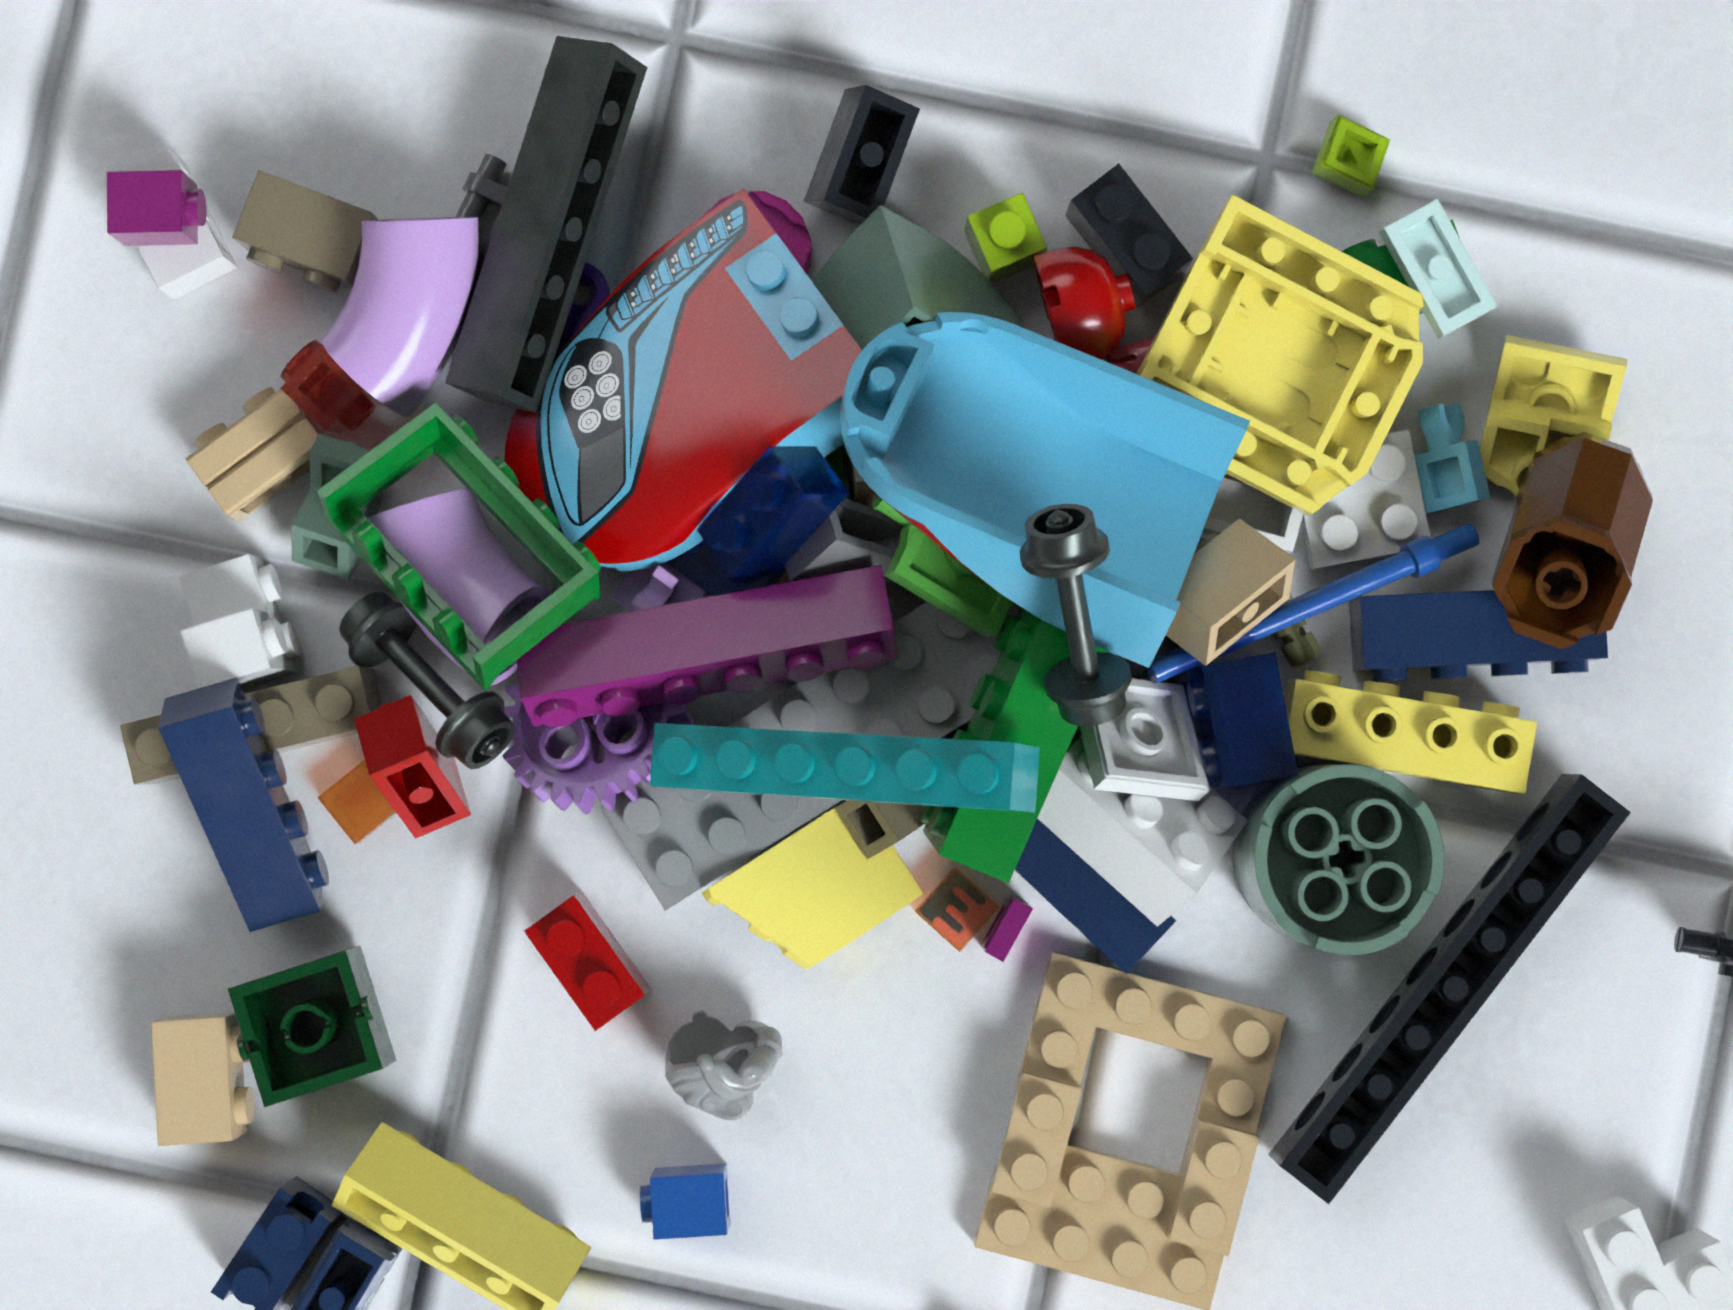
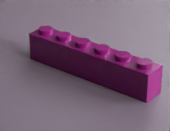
[516,565,899,727]

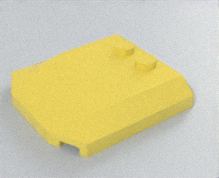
[1137,194,1423,515]

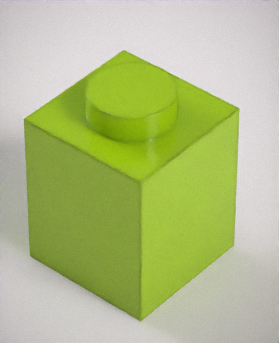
[964,192,1047,283]

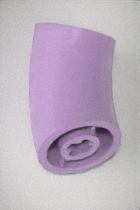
[321,217,478,417]
[367,488,551,685]

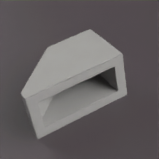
[777,491,902,584]

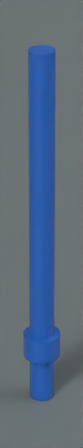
[1146,523,1480,684]

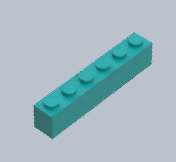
[650,723,1040,813]

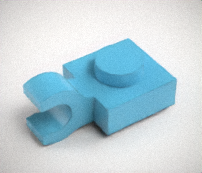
[1414,403,1491,514]

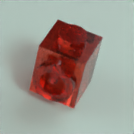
[280,340,376,433]

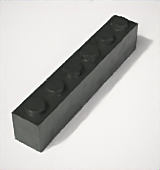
[445,36,648,413]

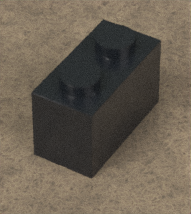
[803,85,920,224]
[1065,163,1193,309]

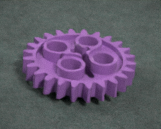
[502,668,694,814]

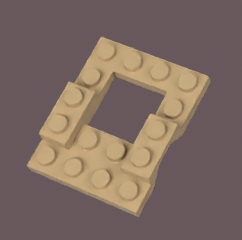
[973,951,1286,1310]

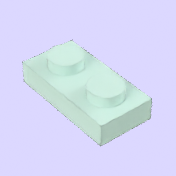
[1379,199,1497,339]

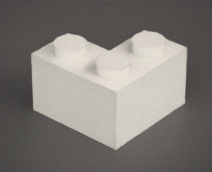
[179,554,301,690]
[1562,1195,1733,1310]

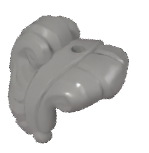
[665,1010,783,1120]

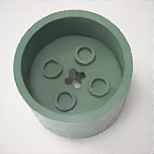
[1233,764,1445,955]

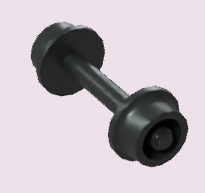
[1019,504,1132,726]
[339,592,515,769]

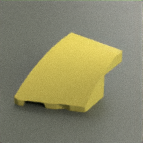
[1479,335,1627,498]
[701,800,924,970]

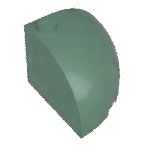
[812,205,1025,350]

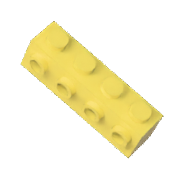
[1274,670,1537,794]
[331,1122,592,1310]

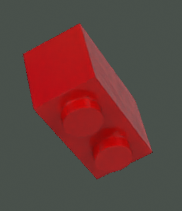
[354,695,471,839]
[524,892,651,1031]

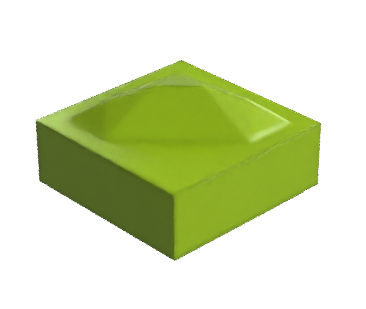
[1312,114,1390,198]

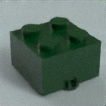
[228,945,397,1107]

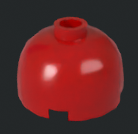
[1033,246,1136,360]

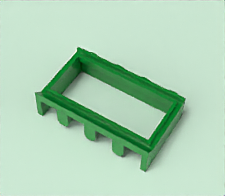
[317,402,601,692]

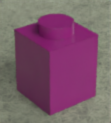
[107,170,207,246]

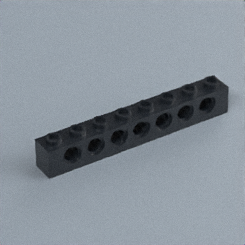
[1268,774,1631,1204]

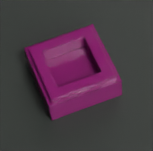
[981,895,1033,962]

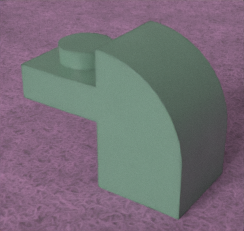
[291,433,383,580]

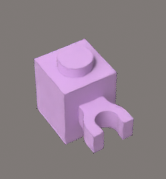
[611,562,710,612]

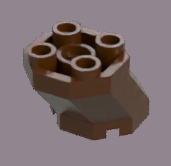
[1492,432,1653,649]

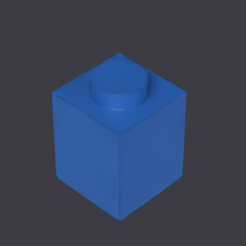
[640,1163,731,1240]

